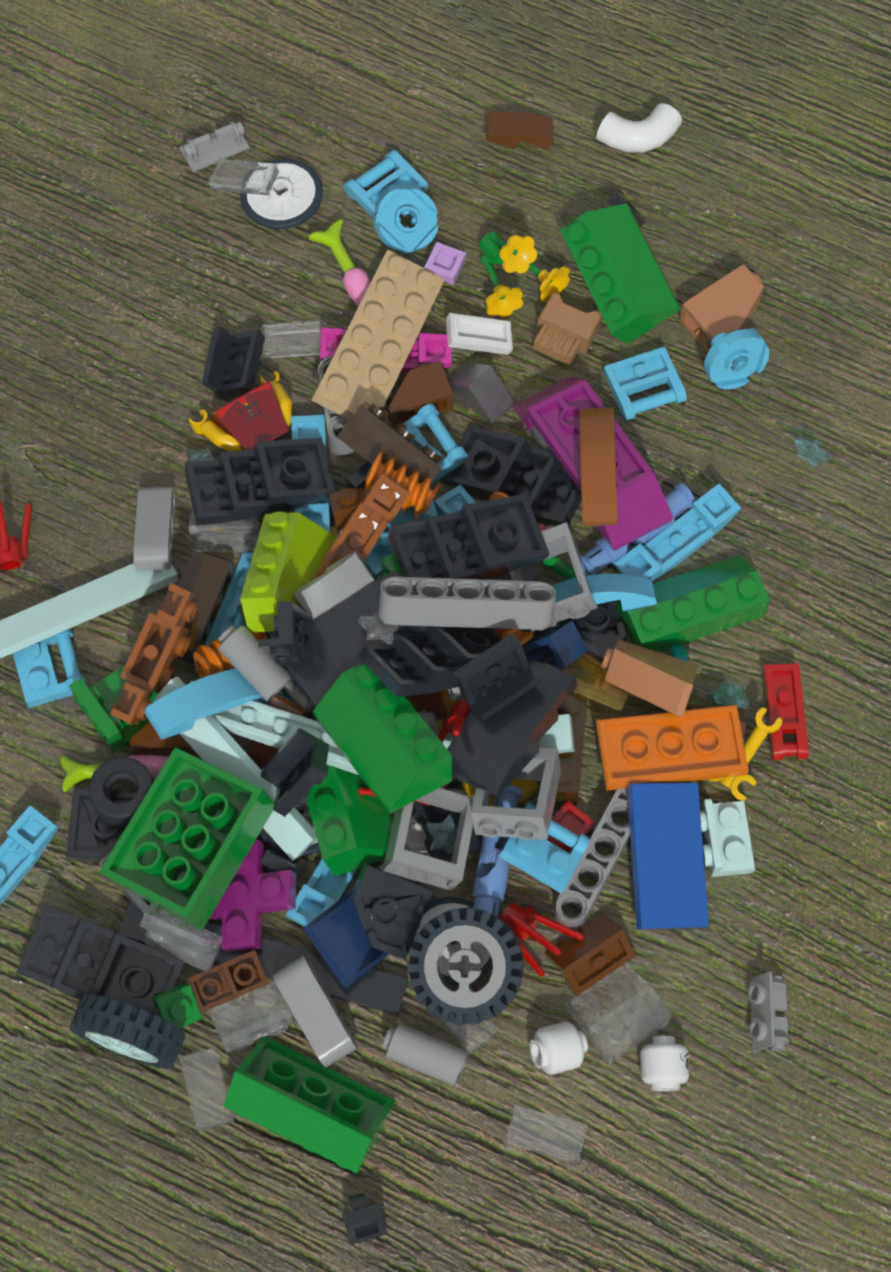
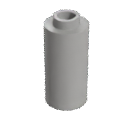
[218,625,293,701]
[382,1023,469,1086]

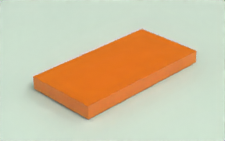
[595,705,749,791]

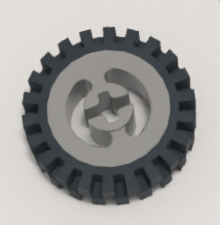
[407,908,524,1025]

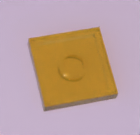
[561,657,632,711]

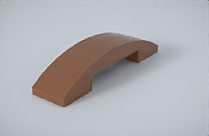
[580,407,618,526]
[310,474,410,582]

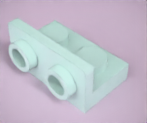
[700,799,755,877]

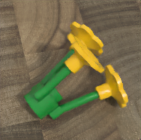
[479,231,570,318]

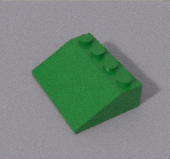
[99,747,274,931]

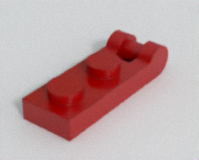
[763,663,809,761]

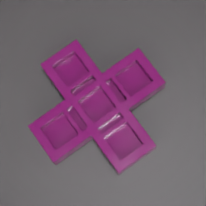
[209,840,296,952]

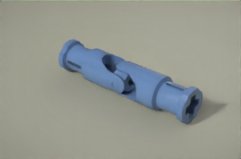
[580,483,696,575]
[472,785,523,916]

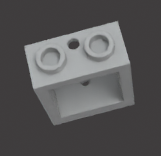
[509,522,598,632]
[471,747,561,840]
[382,788,474,890]

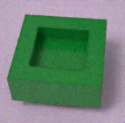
[152,983,202,1029]

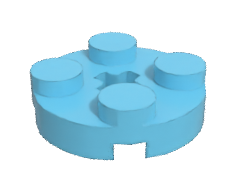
[373,188,438,255]
[704,328,770,389]

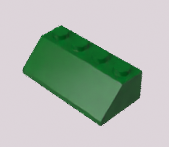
[560,203,681,344]
[617,555,770,652]
[313,663,452,814]
[306,764,393,877]
[223,1035,396,1174]

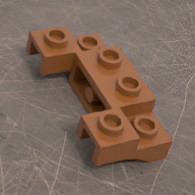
[110,582,199,725]

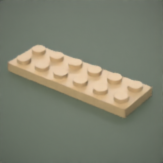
[312,249,445,420]

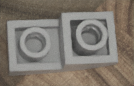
[295,551,375,623]

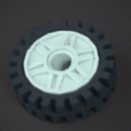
[69,994,186,1069]

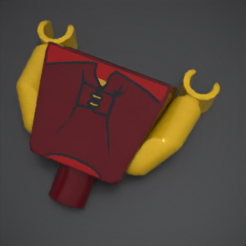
[189,372,292,451]

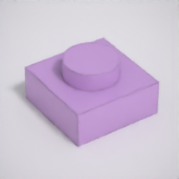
[424,242,466,285]

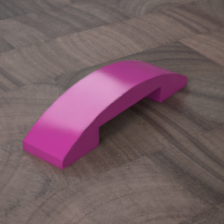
[320,328,452,373]

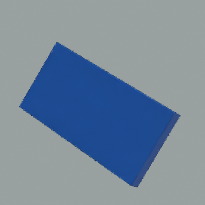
[627,783,709,930]

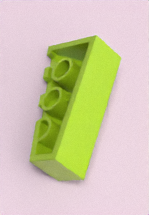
[240,512,336,632]

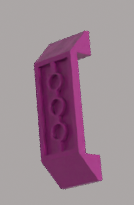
[513,377,673,551]

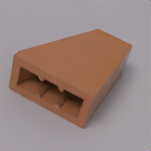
[679,264,764,352]
[601,639,698,717]

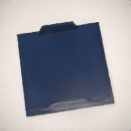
[303,890,390,988]

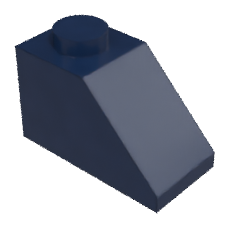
[522,620,588,670]

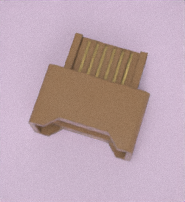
[534,293,602,365]

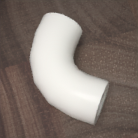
[596,103,682,152]

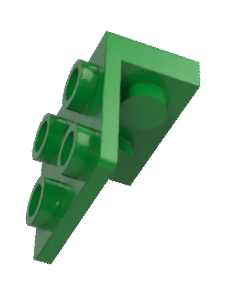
[69,664,158,753]

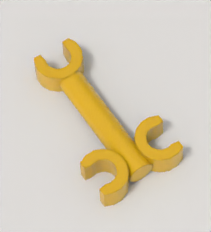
[707,707,782,802]

